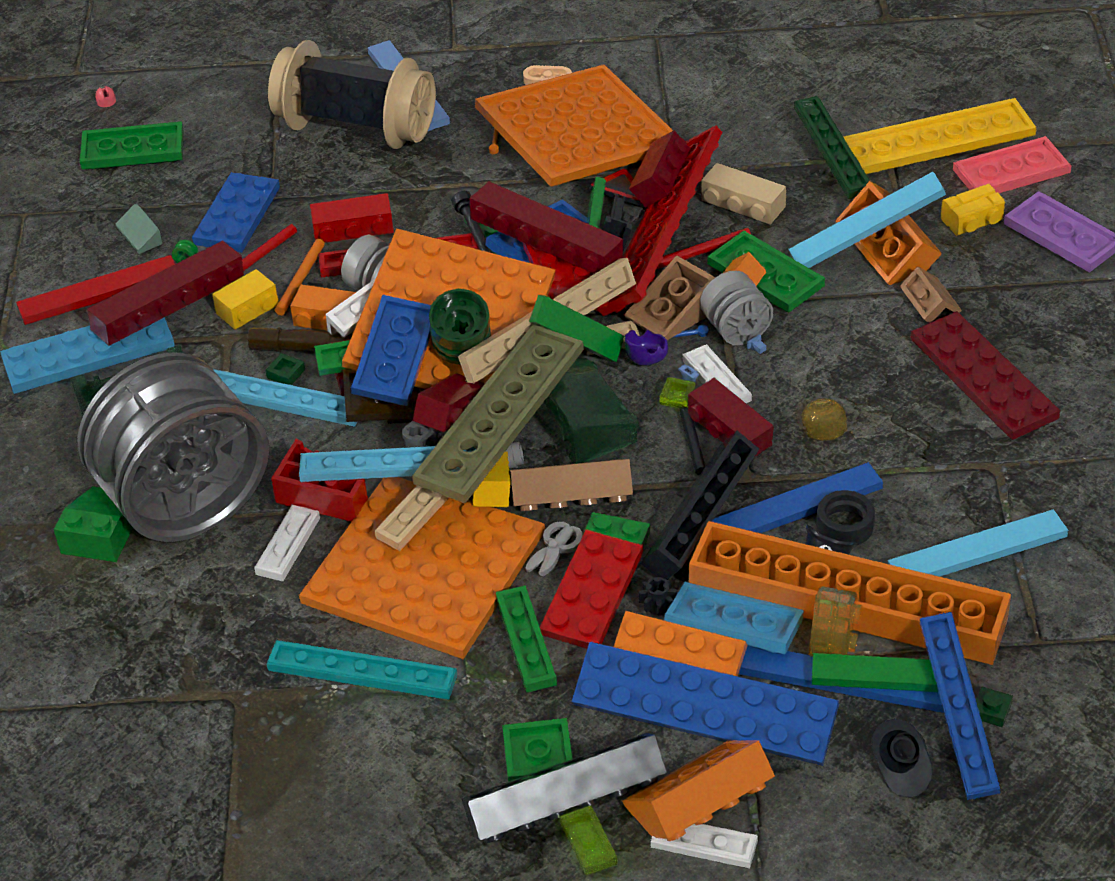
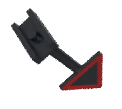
[589,168,648,251]

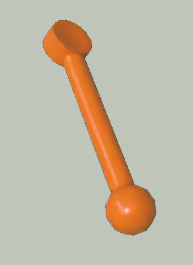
[489,128,499,154]

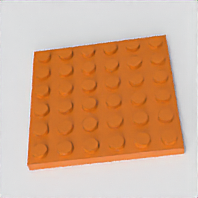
[475,64,673,187]
[342,228,555,389]
[299,477,545,659]

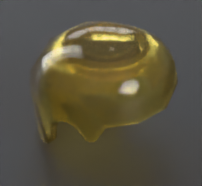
[802,398,847,440]

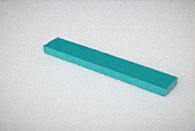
[267,640,457,700]

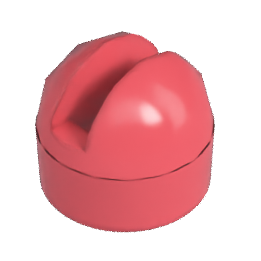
[95,86,116,107]

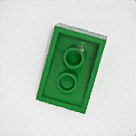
[54,486,133,562]

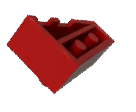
[271,438,368,522]

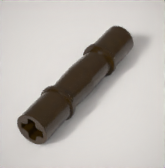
[248,327,354,352]

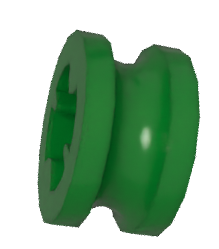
[172,239,198,263]

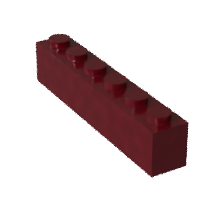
[470,181,623,274]
[87,240,244,346]

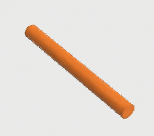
[275,239,325,316]

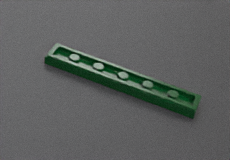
[794,96,870,199]

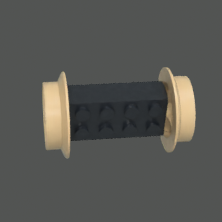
[268,40,436,149]

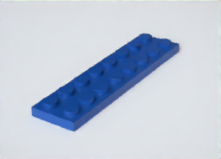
[572,642,839,766]

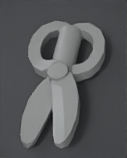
[525,521,583,576]

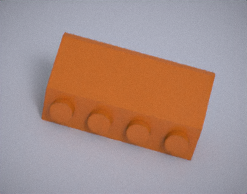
[835,181,942,285]
[622,740,775,841]

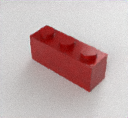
[310,193,394,243]

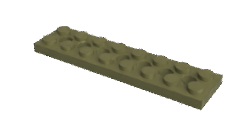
[412,324,584,503]

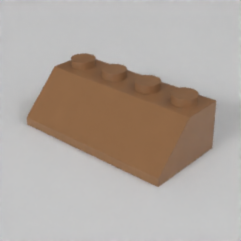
[510,459,633,511]

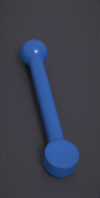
[672,325,708,338]

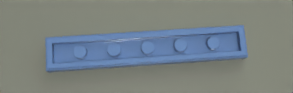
[367,40,450,131]

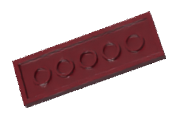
[911,311,1061,440]

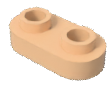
[523,65,572,85]

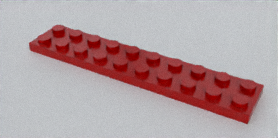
[597,125,723,316]

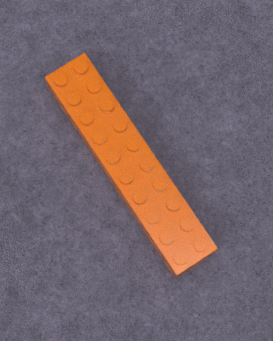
[689,521,1011,665]

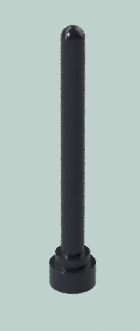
[451,191,492,253]

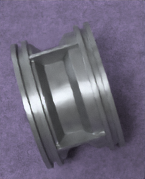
[77,352,269,542]

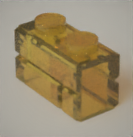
[808,586,862,657]

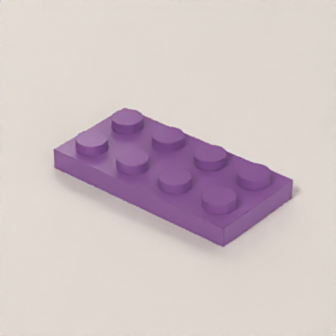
[1004,191,1115,273]

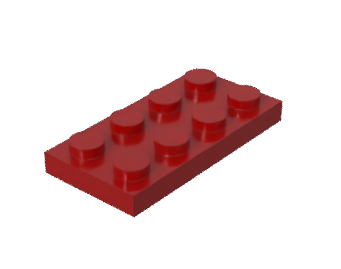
[523,242,608,308]
[540,529,644,649]

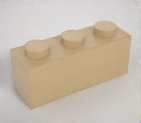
[701,163,786,224]

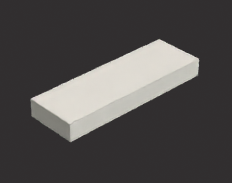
[683,344,752,403]
[254,505,320,581]
[651,824,758,868]

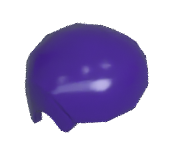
[625,330,668,366]

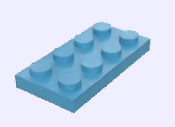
[664,582,804,654]

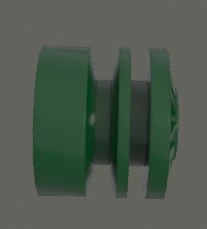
[429,288,491,365]

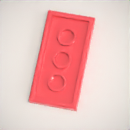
[953,136,1071,193]

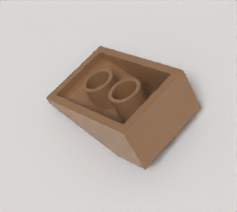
[624,255,715,340]

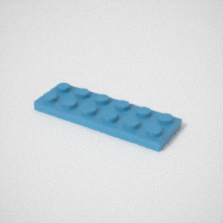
[0,317,175,394]

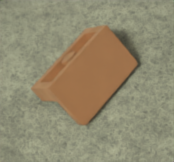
[900,267,962,323]

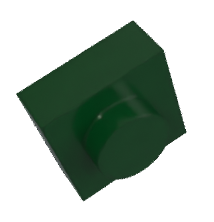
[265,353,306,385]
[976,686,1013,728]

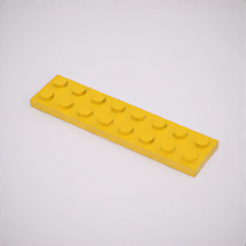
[844,98,1036,174]

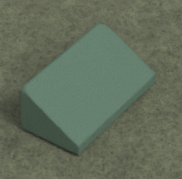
[116,203,162,254]

